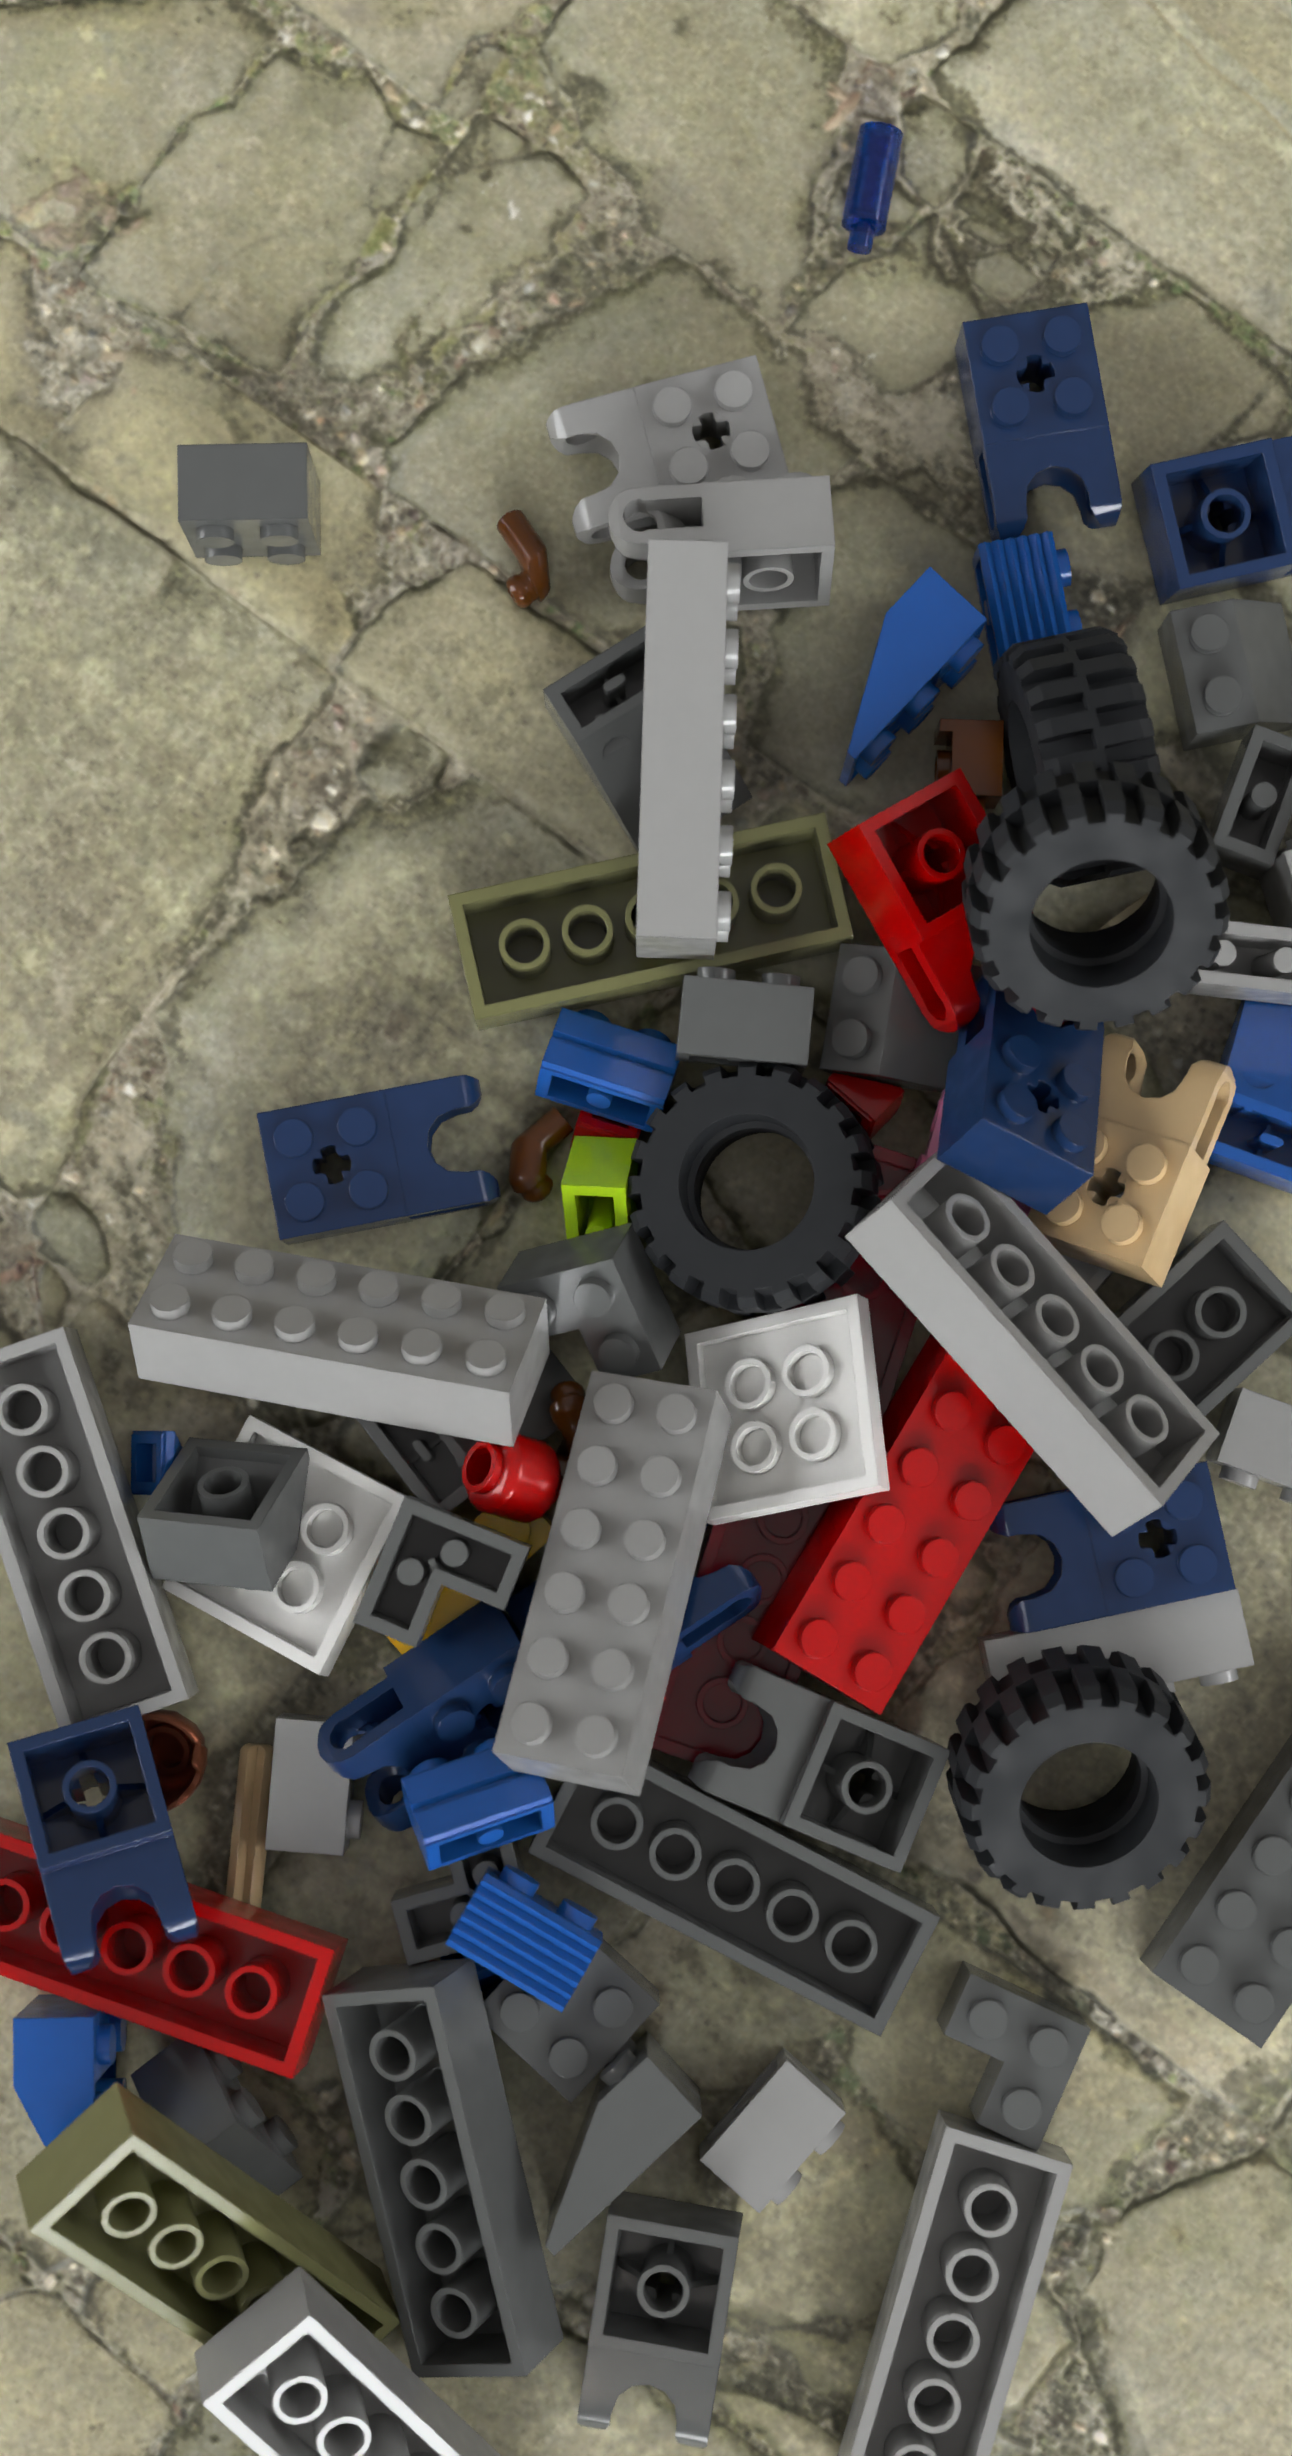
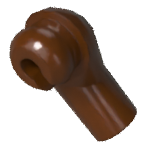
[497,510,551,608]
[508,1107,574,1203]
[549,1380,585,1456]

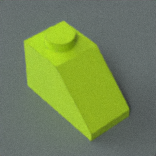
[561,1136,639,1239]

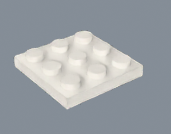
[684,1294,890,1526]
[161,1415,406,1677]

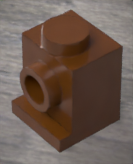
[934,718,1004,813]

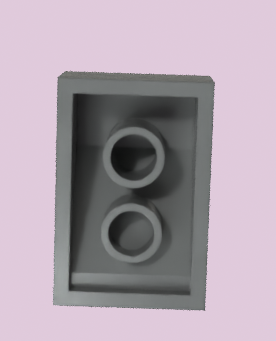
[545,2031,702,2256]

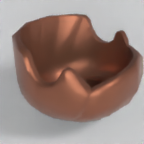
[142,1709,208,1811]

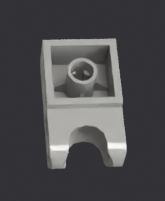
[546,355,789,544]
[608,472,835,611]

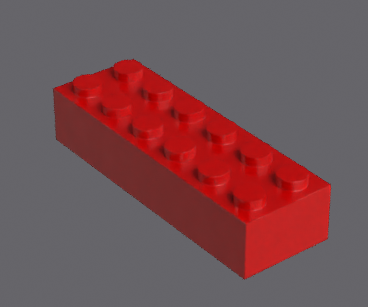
[751,1334,1034,1715]
[0,1817,349,2079]

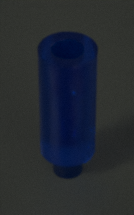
[841,121,903,255]

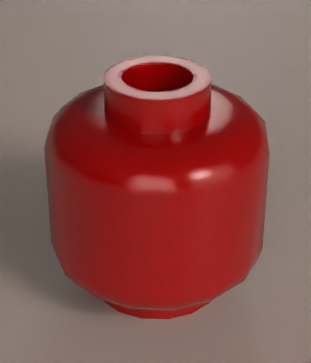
[462,1434,562,1523]

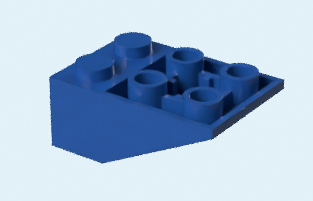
[839,567,987,786]
[1208,1000,1292,1194]
[13,1994,127,2148]

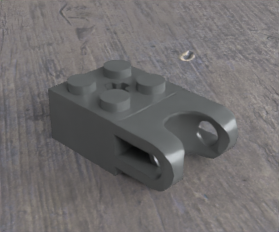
[687,1660,950,1873]
[577,2191,743,2449]

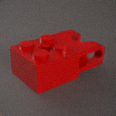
[827,768,1034,1033]

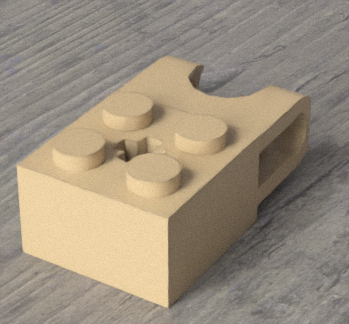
[1028,1033,1236,1288]

